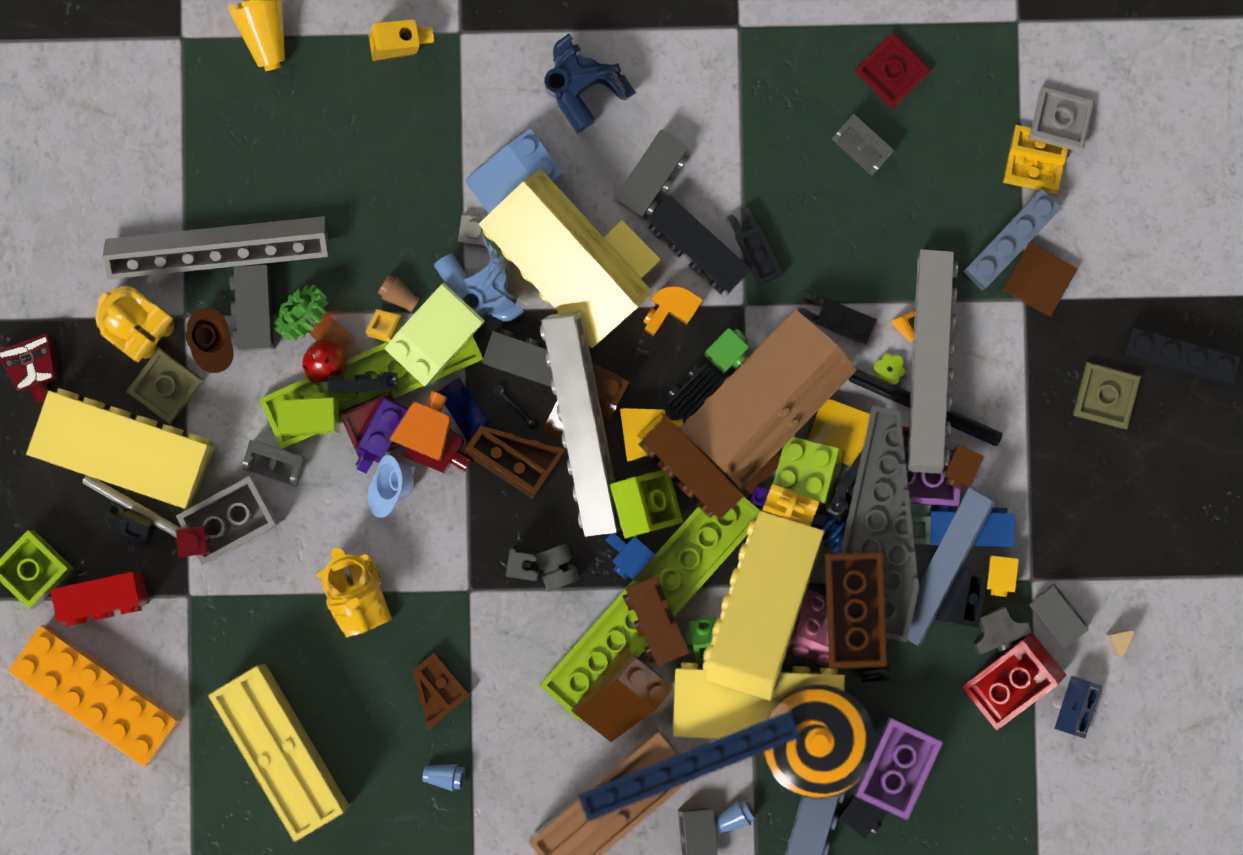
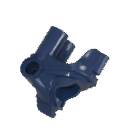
[544,33,636,134]

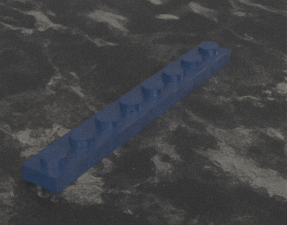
[578,711,800,821]

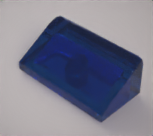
[437,377,489,439]

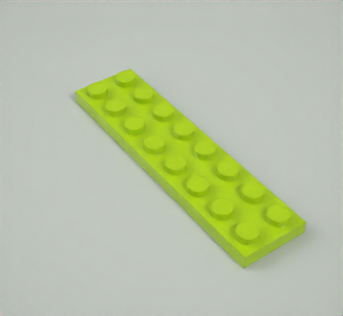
[259,335,483,450]

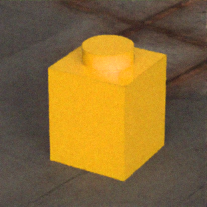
[986,556,1019,597]

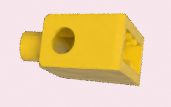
[368,19,434,61]
[620,408,684,462]

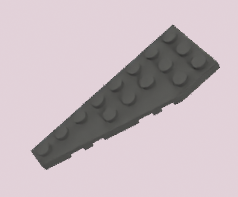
[824,405,919,642]

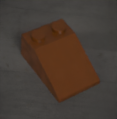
[542,362,630,441]
[571,647,674,742]

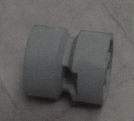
[534,543,580,592]

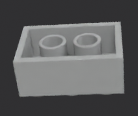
[176,476,279,565]

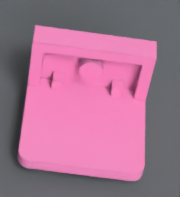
[787,590,829,667]

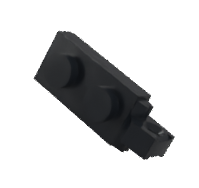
[319,372,399,394]
[826,451,862,521]

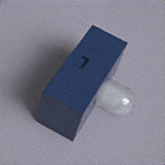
[1051,676,1102,739]

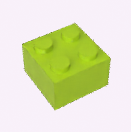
[277,393,340,436]
[773,437,845,505]
[610,470,683,538]
[0,530,74,609]

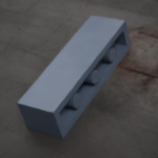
[963,189,1062,291]
[785,792,845,855]

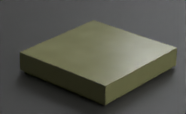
[126,348,204,425]
[1072,362,1141,430]

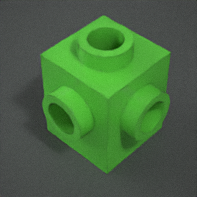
[685,617,717,664]

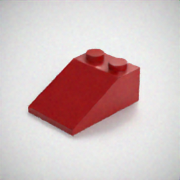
[962,632,1067,731]

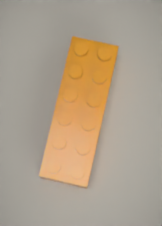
[8,624,182,767]

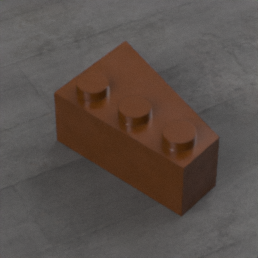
[464,426,566,500]
[623,576,689,666]

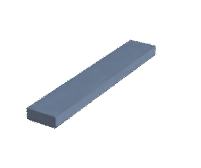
[908,487,996,646]

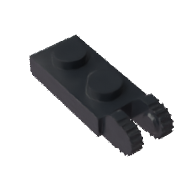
[727,207,784,287]
[797,292,877,345]

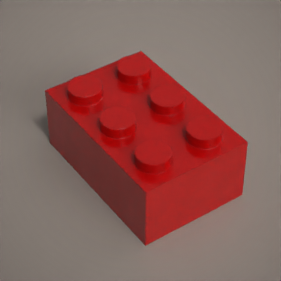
[50,571,149,627]

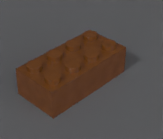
[637,413,744,520]
[825,550,887,668]

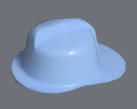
[367,455,415,518]

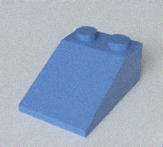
[465,128,564,214]

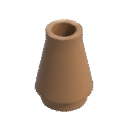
[377,274,420,312]

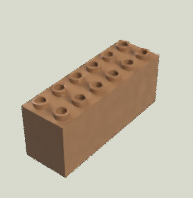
[680,309,857,489]
[529,728,686,855]

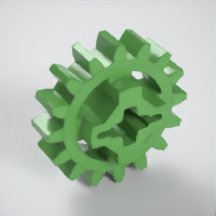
[274,285,328,341]

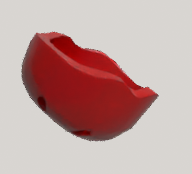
[302,340,346,385]

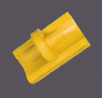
[762,484,819,526]

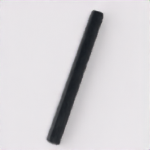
[848,368,1003,446]

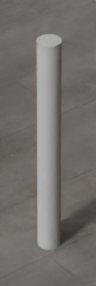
[82,475,182,537]

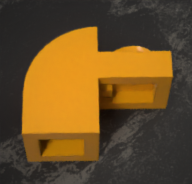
[643,286,703,336]

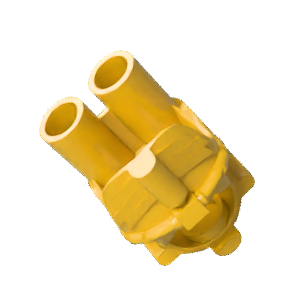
[95,286,174,363]
[316,547,393,637]

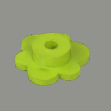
[874,354,905,385]

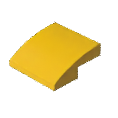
[1003,125,1068,194]
[807,399,870,466]

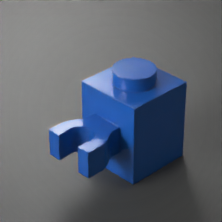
[606,533,655,580]

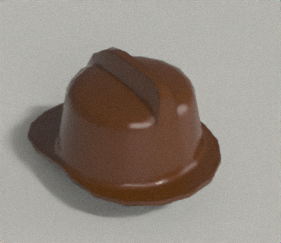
[186,308,234,373]

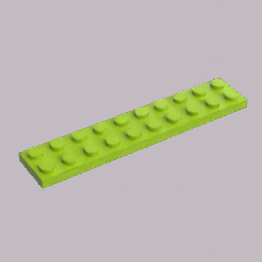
[539,497,760,723]

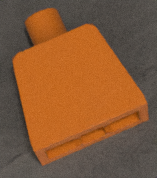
[390,391,451,461]

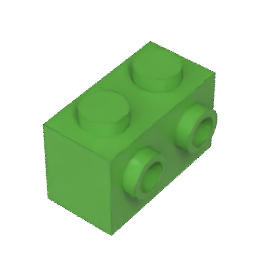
[704,328,749,374]

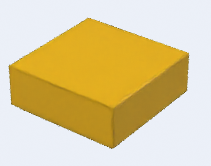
[365,309,403,342]

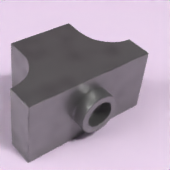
[973,607,1032,655]

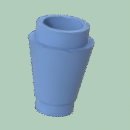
[423,764,465,792]
[714,799,756,834]

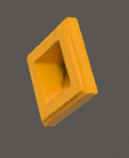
[891,309,915,343]

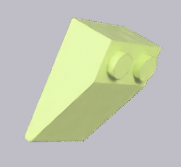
[384,283,484,387]

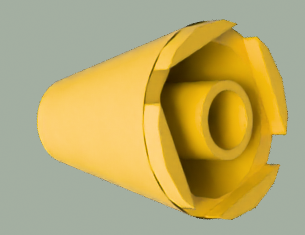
[227,0,285,71]

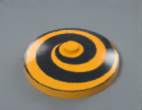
[763,684,875,798]

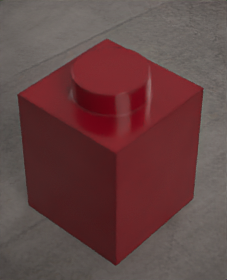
[175,526,212,558]

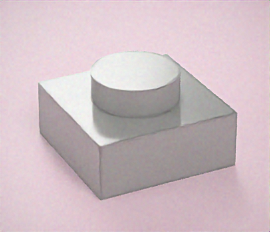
[458,215,486,247]

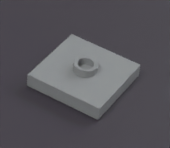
[1028,86,1095,153]

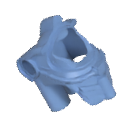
[434,234,524,321]

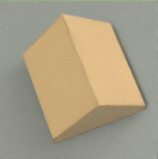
[1106,630,1135,657]

